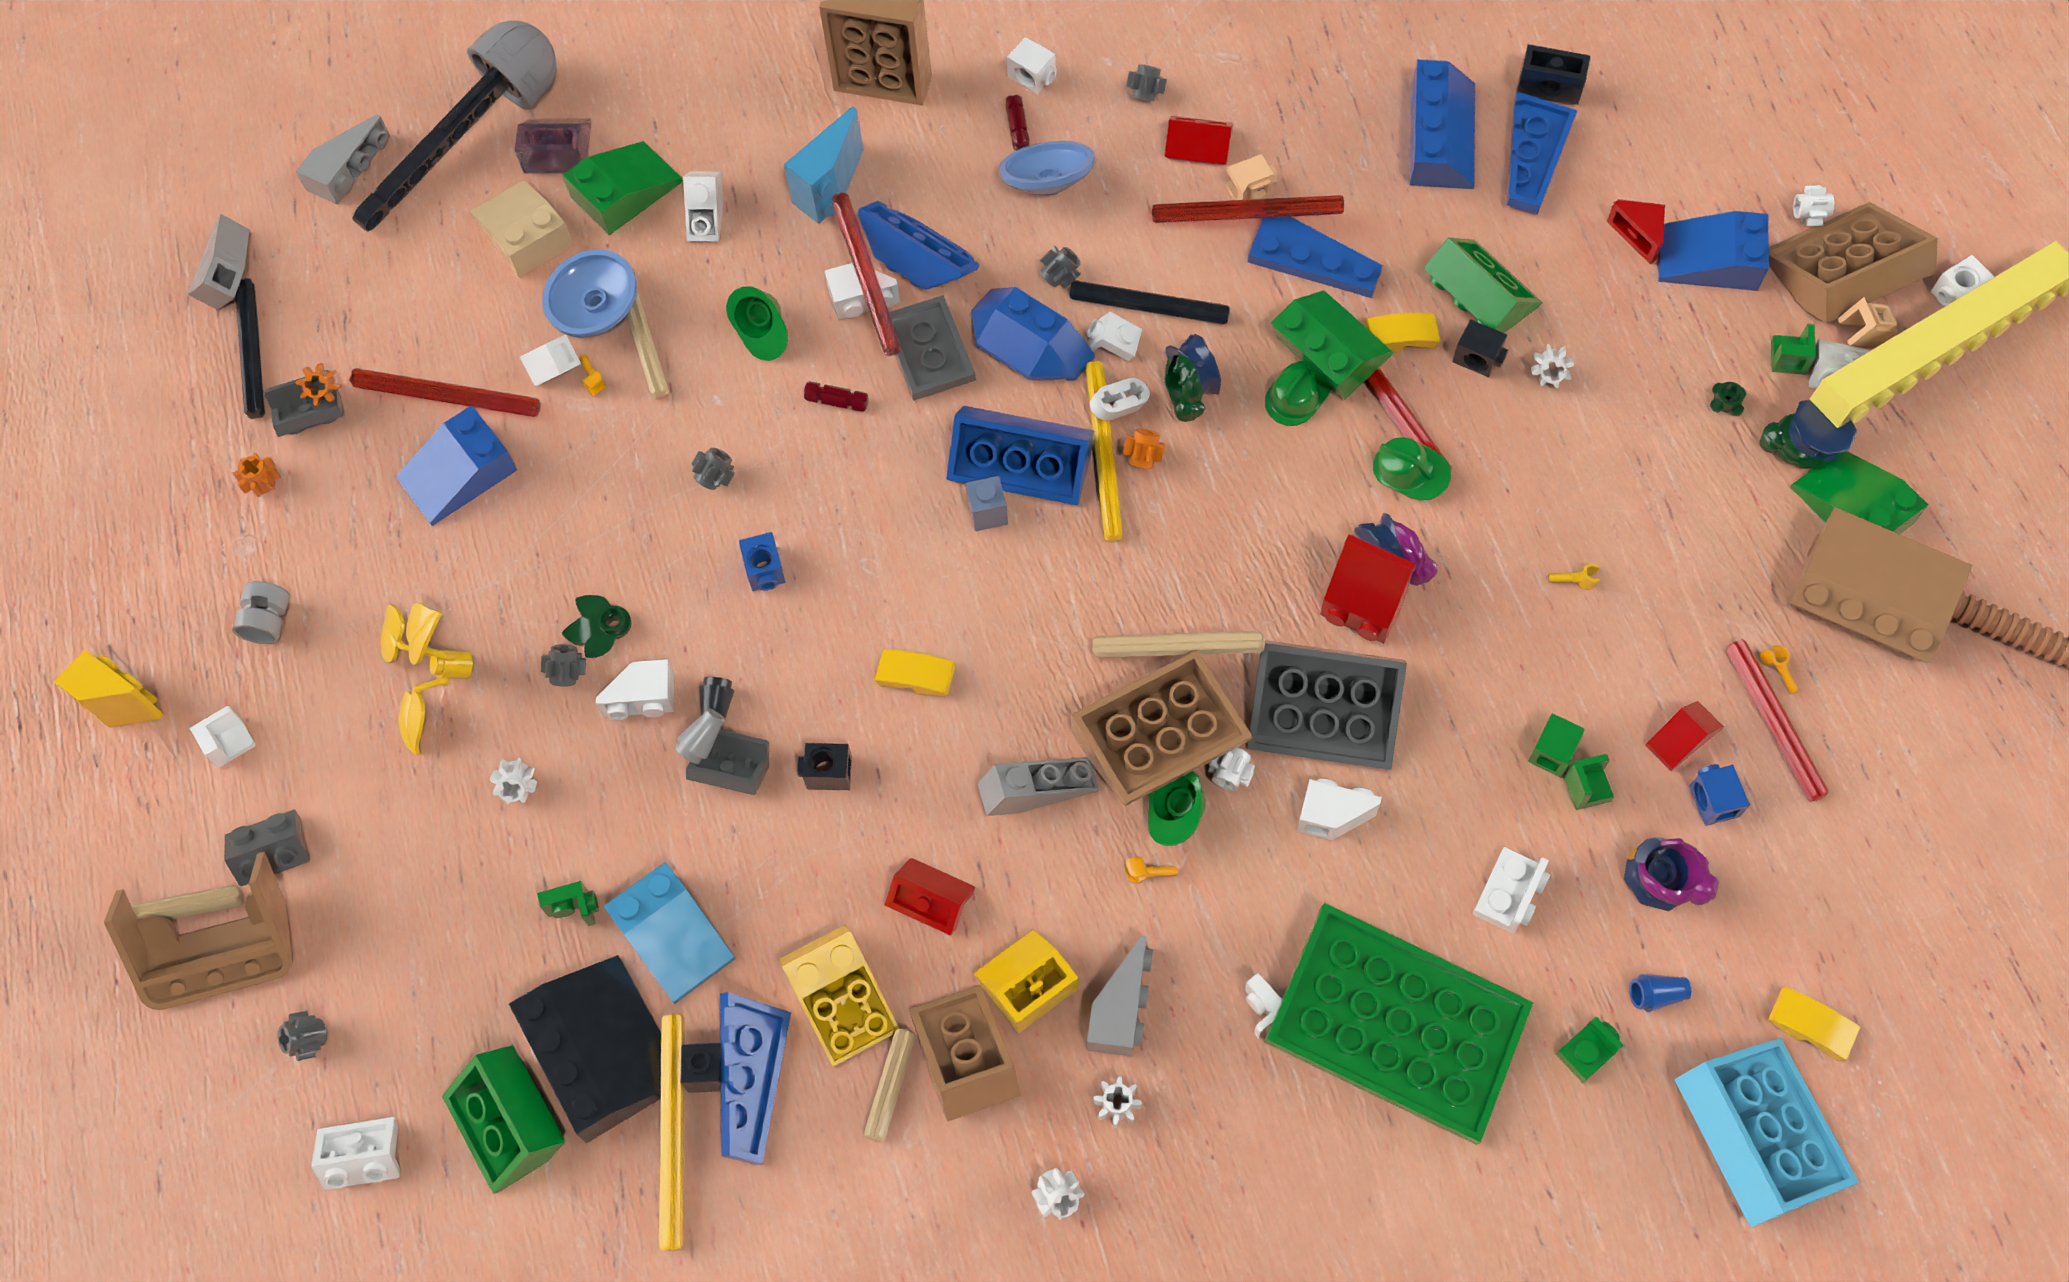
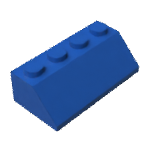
[1410,59,1475,189]
[946,405,1094,506]

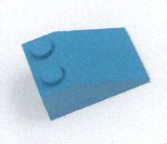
[784,106,863,224]
[604,862,735,1004]

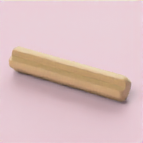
[132,885,243,920]
[864,1029,915,1142]

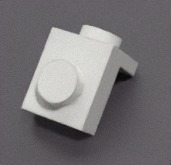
[1087,311,1142,361]

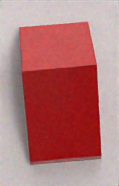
[1607,199,1665,265]
[1645,701,1724,771]

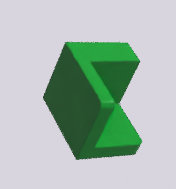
[1771,324,1816,375]
[1528,713,1585,778]
[1564,754,1614,810]

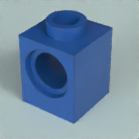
[739,532,786,591]
[1689,764,1750,826]

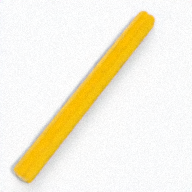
[1086,361,1123,542]
[659,1014,685,1251]

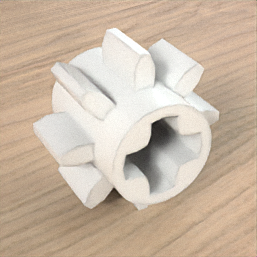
[1793,185,1834,226]
[1531,344,1574,388]
[1208,747,1255,791]
[490,758,537,804]
[1094,1076,1142,1128]
[1032,1168,1084,1220]

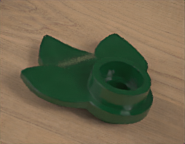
[562,595,632,658]

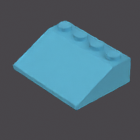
[1674,1037,1859,1228]

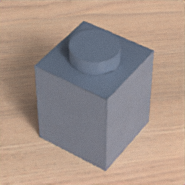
[966,476,1008,531]

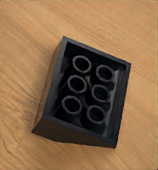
[509,955,661,1143]

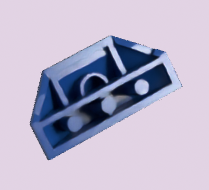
[858,201,980,289]
[971,287,1095,381]

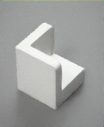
[520,335,581,386]
[190,706,256,768]

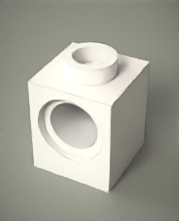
[1007,37,1057,94]
[1931,255,1994,306]

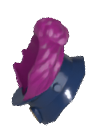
[1354,513,1438,586]
[1624,837,1719,911]

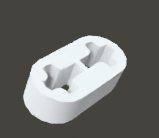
[1090,378,1150,421]

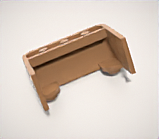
[104,852,292,1010]

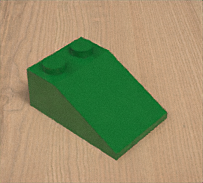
[563,141,683,235]
[1790,451,1929,534]

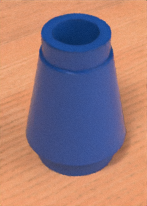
[1629,974,1692,1012]

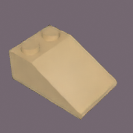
[469,180,574,278]

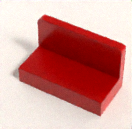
[1165,115,1233,165]
[885,858,975,936]

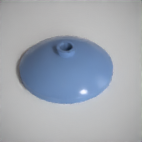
[999,141,1095,195]
[542,249,637,337]

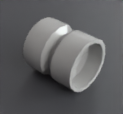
[232,581,290,644]

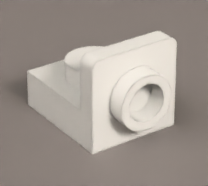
[1245,973,1282,1039]

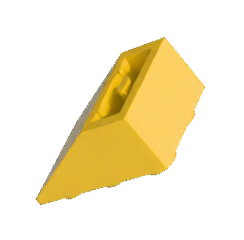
[778,925,899,1067]

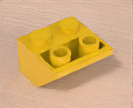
[53,649,164,728]
[973,929,1079,1034]

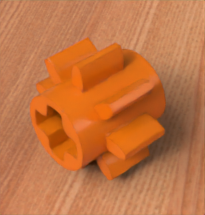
[295,363,342,406]
[1123,428,1165,469]
[233,453,281,497]

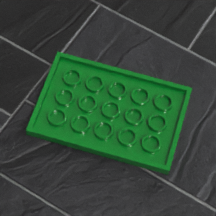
[1264,903,1534,1145]

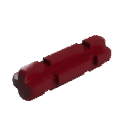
[1005,94,1030,151]
[804,381,869,412]

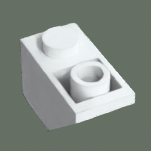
[683,171,723,241]
[824,262,900,320]
[596,659,674,720]
[1297,779,1382,841]

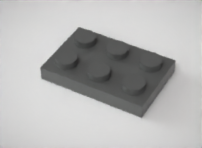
[881,295,976,401]

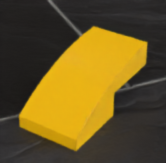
[1364,313,1441,353]
[874,649,956,696]
[1768,987,1860,1061]

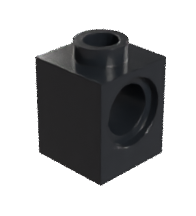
[1452,319,1509,378]
[797,743,852,790]
[680,1043,721,1093]

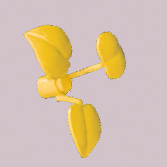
[380,603,473,755]

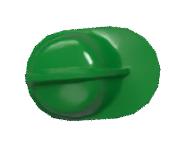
[726,286,788,361]
[1265,361,1332,426]
[1373,437,1451,501]
[1148,770,1206,846]

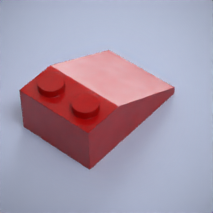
[1320,534,1415,644]

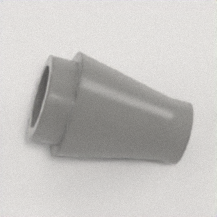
[675,708,725,764]

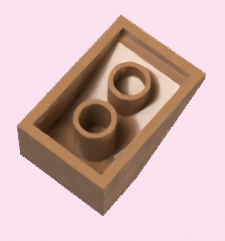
[909,985,1021,1122]

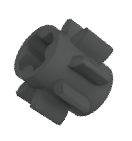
[1126,64,1167,101]
[1040,246,1081,288]
[691,447,735,490]
[541,644,586,687]
[277,1011,327,1061]

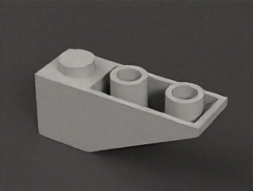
[296,115,390,204]
[188,214,250,310]
[977,757,1099,816]
[1087,936,1153,1057]

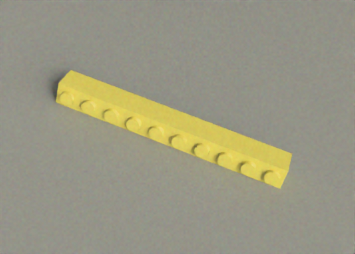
[1810,241,2069,428]

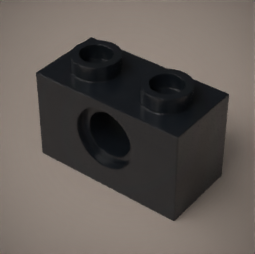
[1516,44,1591,105]

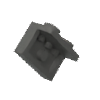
[264,370,343,437]
[686,730,769,795]
[224,809,310,886]

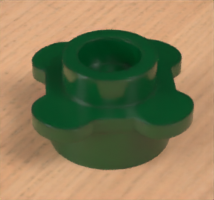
[1710,382,1746,416]

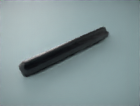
[235,277,265,419]
[1069,280,1230,324]

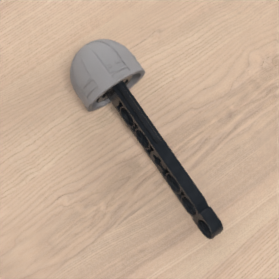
[352,21,556,231]

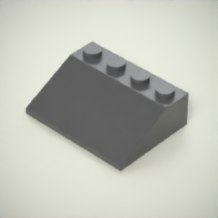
[1247,640,1407,770]

